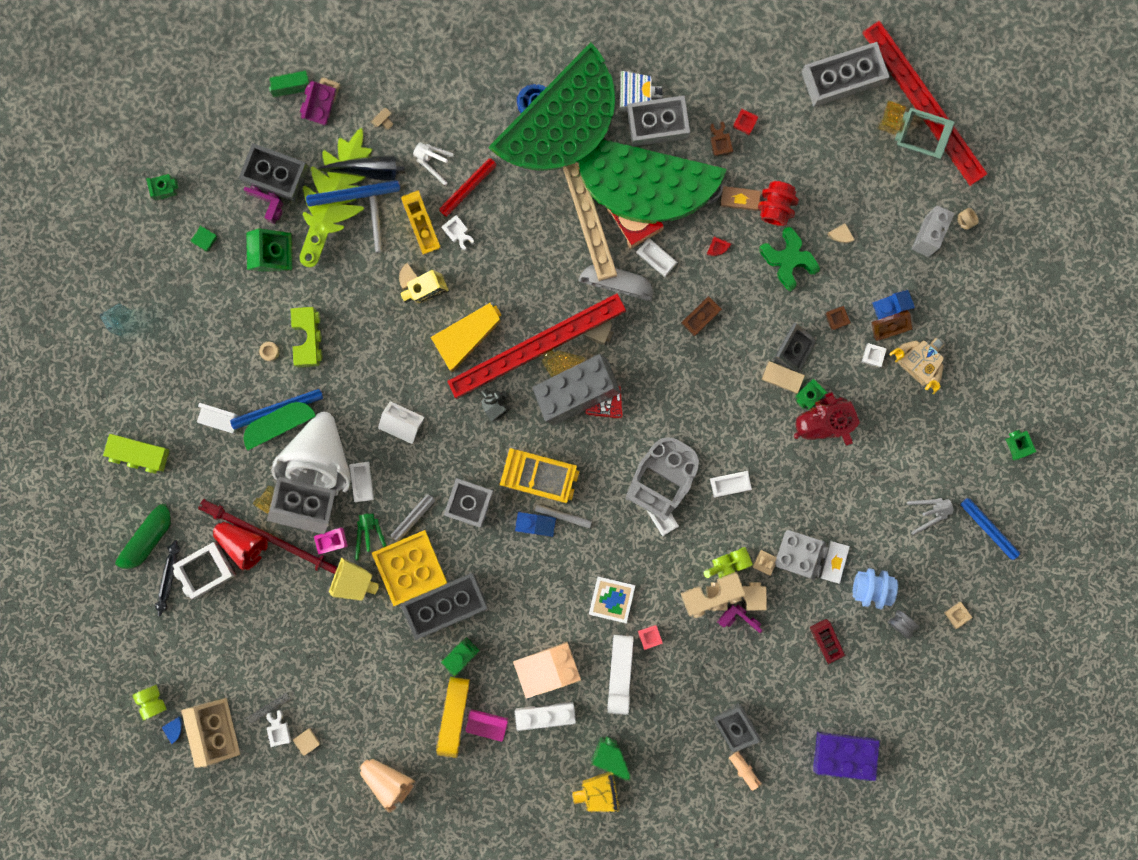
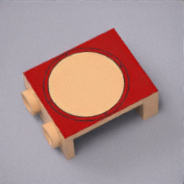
[607,208,664,249]

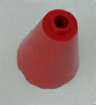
[213,522,268,570]

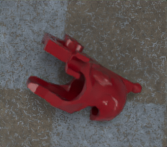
[793,392,860,446]

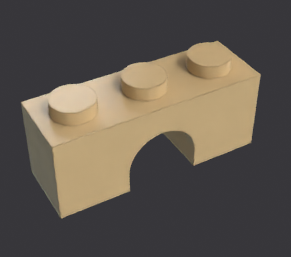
[680,572,745,618]
[706,582,767,610]

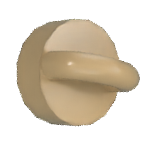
[958,208,979,229]

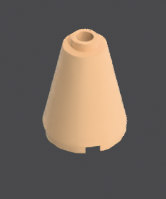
[360,759,415,812]

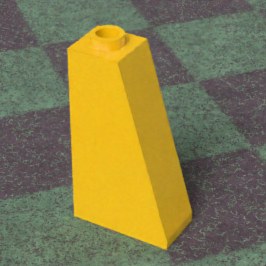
[431,303,501,372]

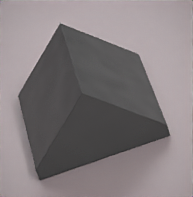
[773,323,817,373]
[713,703,761,752]

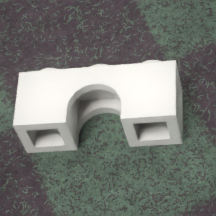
[515,702,576,731]

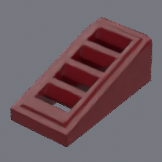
[809,619,845,664]

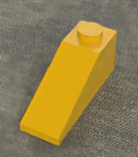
[401,190,441,254]

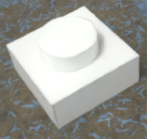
[862,343,886,368]

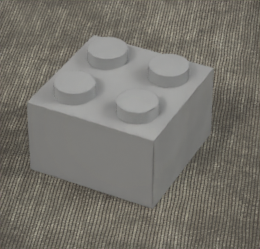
[444,478,494,528]

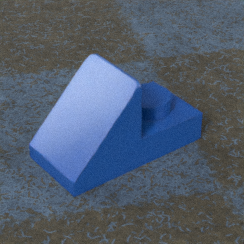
[872,290,915,319]
[515,512,556,537]

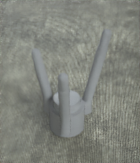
[907,498,953,535]

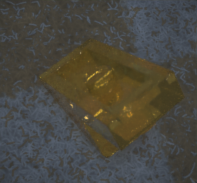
[877,100,906,135]

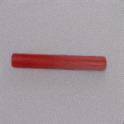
[439,158,497,217]

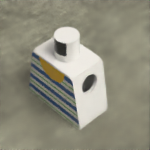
[620,71,662,112]

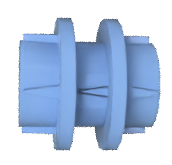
[853,568,898,609]

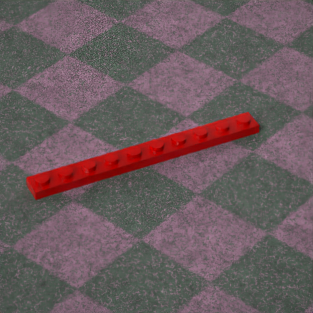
[863,21,987,186]
[447,293,627,399]

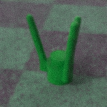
[355,514,386,561]

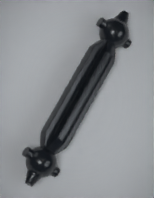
[155,540,181,616]

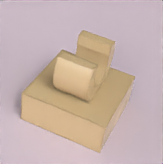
[371,108,394,130]
[753,550,777,576]

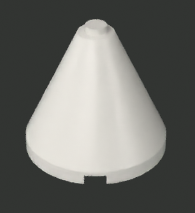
[272,412,351,496]

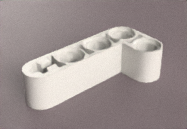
[608,635,633,715]

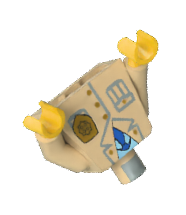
[890,338,944,394]

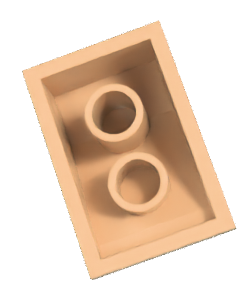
[513,642,581,698]

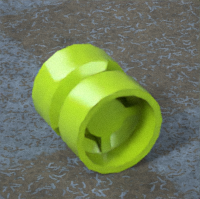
[132,685,167,720]

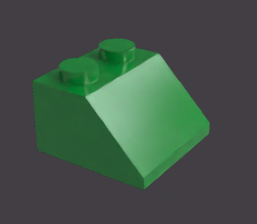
[246,228,292,272]
[592,736,630,781]

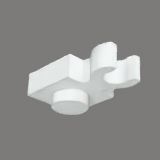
[442,215,474,251]
[267,710,291,747]

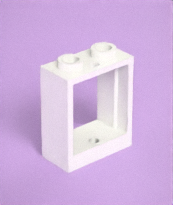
[173,542,236,599]

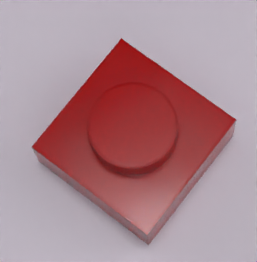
[733,109,758,135]

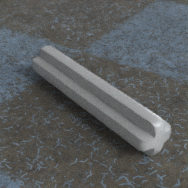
[391,494,435,542]

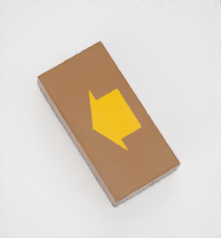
[720,186,761,211]

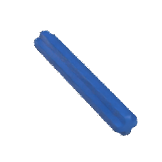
[961,498,1020,560]

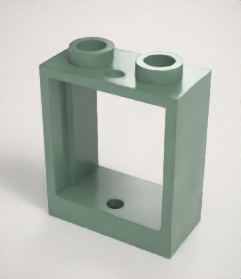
[895,108,955,160]

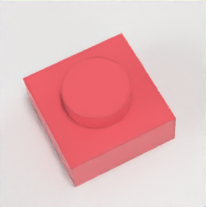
[638,625,663,650]

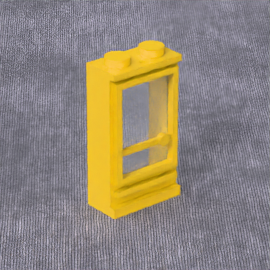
[500,448,579,503]

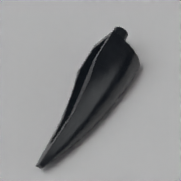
[319,156,405,180]

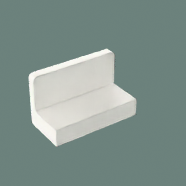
[378,401,425,444]
[197,403,240,434]

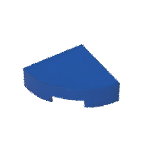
[162,717,183,744]

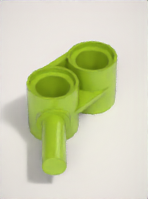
[704,547,753,578]

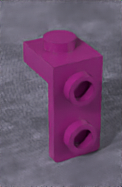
[243,186,283,224]

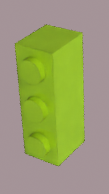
[103,434,170,474]

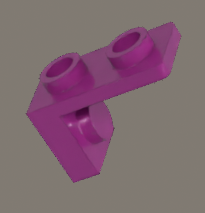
[717,604,763,634]

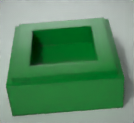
[191,225,218,252]

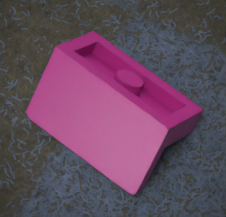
[466,709,508,742]

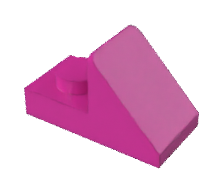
[314,528,348,555]

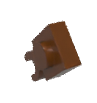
[710,121,733,157]

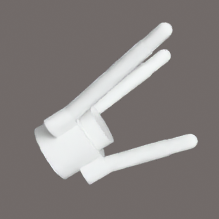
[413,142,454,185]

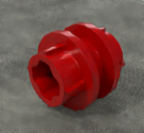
[758,181,799,226]

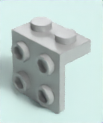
[775,530,828,580]

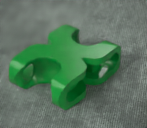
[759,227,820,291]

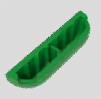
[244,402,316,451]
[115,503,171,569]

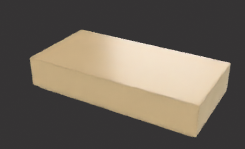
[761,362,805,394]

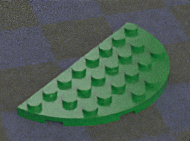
[488,42,615,171]
[578,139,727,224]

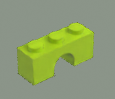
[290,307,323,367]

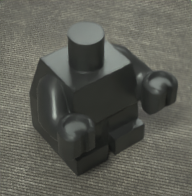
[481,389,512,421]

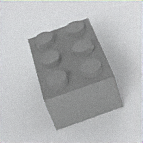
[627,96,690,147]
[267,477,335,534]

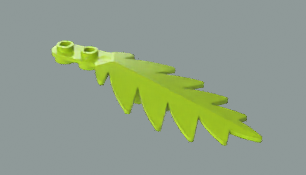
[300,128,372,268]

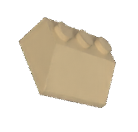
[181,698,240,767]

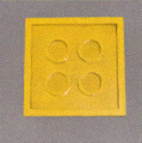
[372,530,448,606]

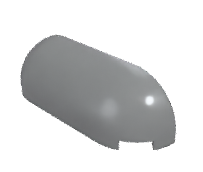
[579,265,653,301]

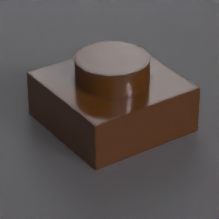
[825,305,851,331]

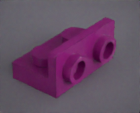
[300,81,337,125]

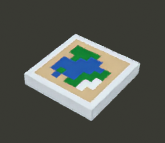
[589,577,635,623]

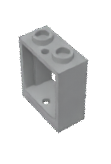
[911,206,955,257]

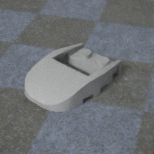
[626,437,699,521]

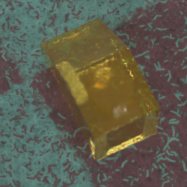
[541,350,586,378]

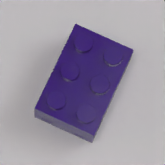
[813,732,880,781]

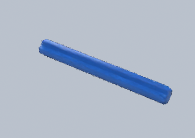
[306,181,400,207]
[230,389,323,429]

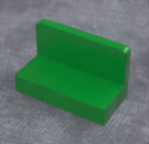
[269,71,309,97]

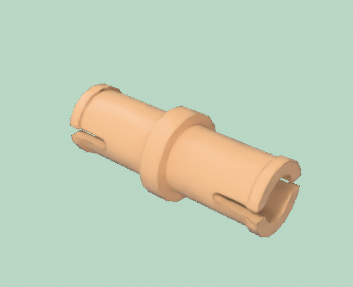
[729,751,762,791]

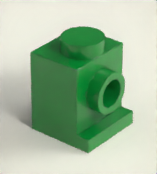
[146,174,178,201]
[795,379,827,410]
[1005,429,1036,460]

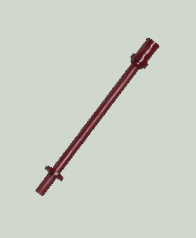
[198,499,338,574]

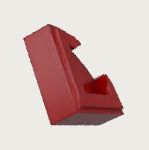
[706,237,731,256]

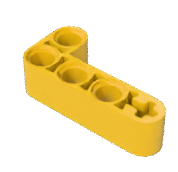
[437,677,470,758]

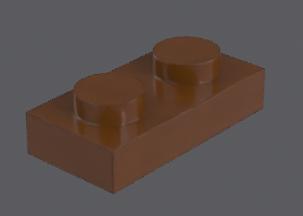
[681,296,722,337]
[871,310,913,341]

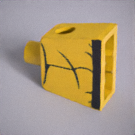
[572,772,619,812]

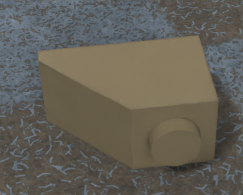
[583,299,614,345]

